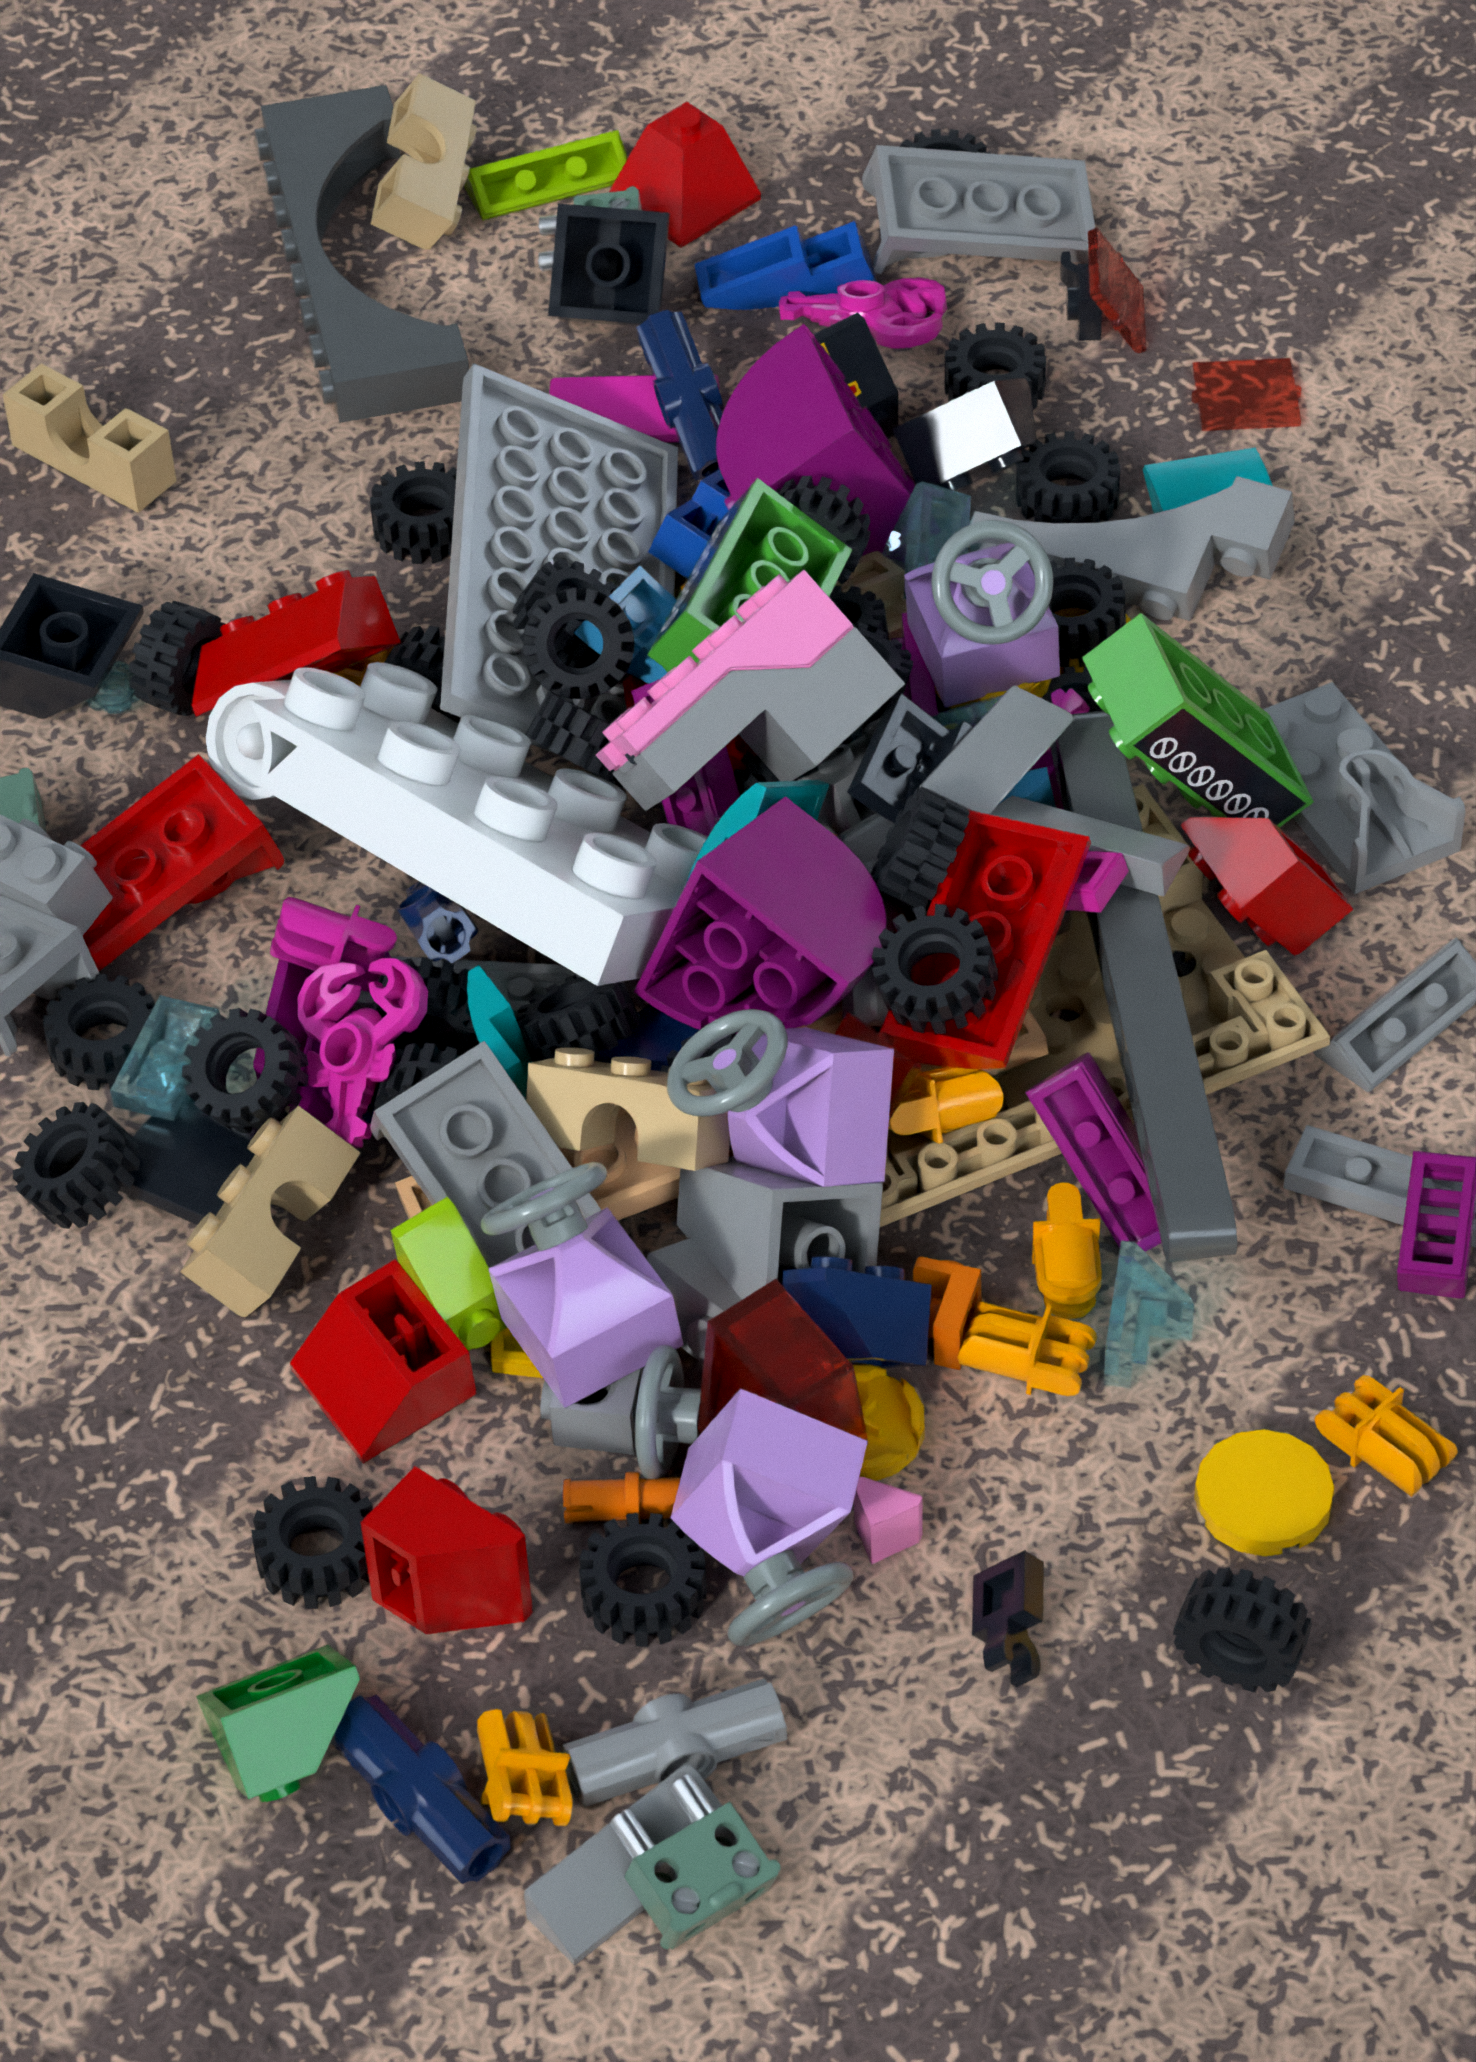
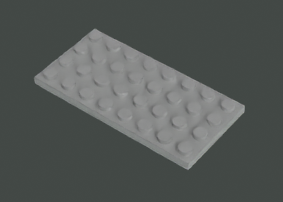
[440,363,678,754]

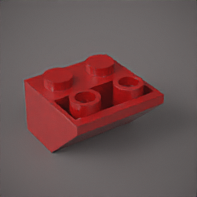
[1180,817,1354,956]
[290,1259,477,1464]
[361,1466,533,1635]

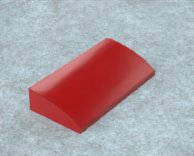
[880,810,1091,1069]

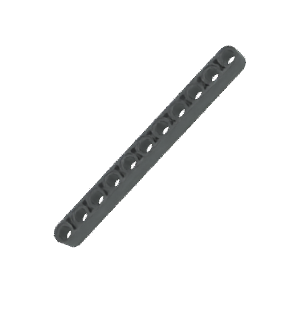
[1051,711,1237,1263]

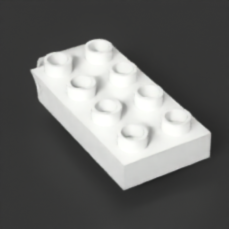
[206,662,708,986]

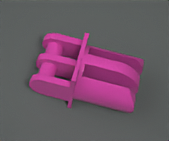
[270,897,397,992]

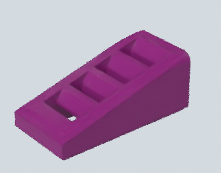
[1397,1151,1476,1299]

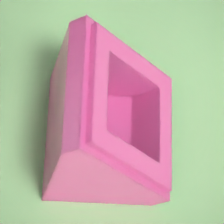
[854,1477,923,1565]

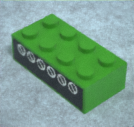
[648,478,852,672]
[1082,613,1314,827]

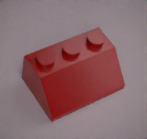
[192,570,401,717]

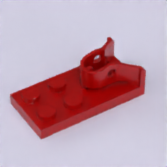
[80,754,284,971]

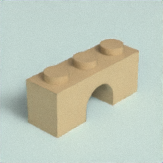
[371,73,477,249]
[3,363,177,513]
[526,1048,730,1171]
[180,1106,361,1318]

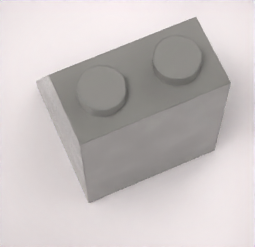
[677,1156,883,1323]

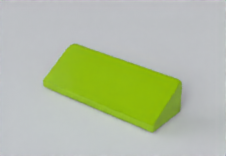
[464,130,628,221]

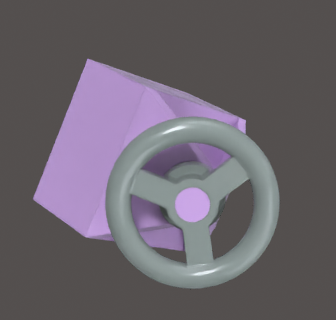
[904,520,1060,708]
[667,1009,894,1187]
[481,1162,683,1408]
[670,1389,867,1646]

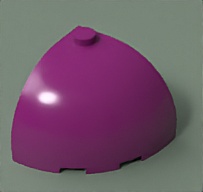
[716,324,940,559]
[634,796,886,1035]

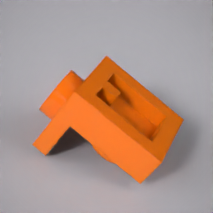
[913,1257,982,1370]

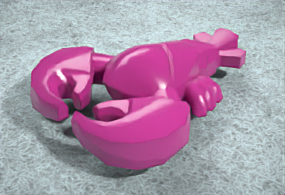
[779,278,947,349]
[297,958,428,1149]

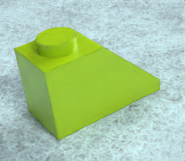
[390,1196,507,1351]

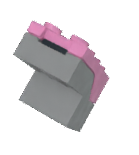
[596,570,905,811]

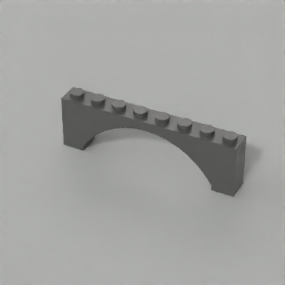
[254,85,469,423]

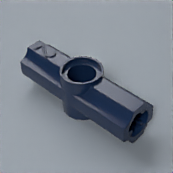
[636,309,724,481]
[397,881,479,963]
[331,1694,511,1884]

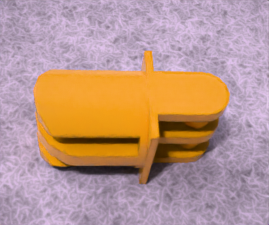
[888,1067,1004,1144]
[1032,1182,1103,1319]
[957,1301,1097,1396]
[1314,1375,1458,1497]
[477,1709,572,1827]

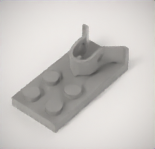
[862,145,1099,274]
[1263,682,1465,894]
[0,894,99,1057]
[370,1041,601,1268]

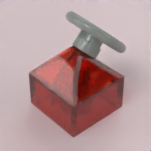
[635,1279,869,1479]

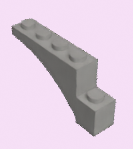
[969,476,1295,621]

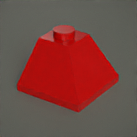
[609,101,761,248]

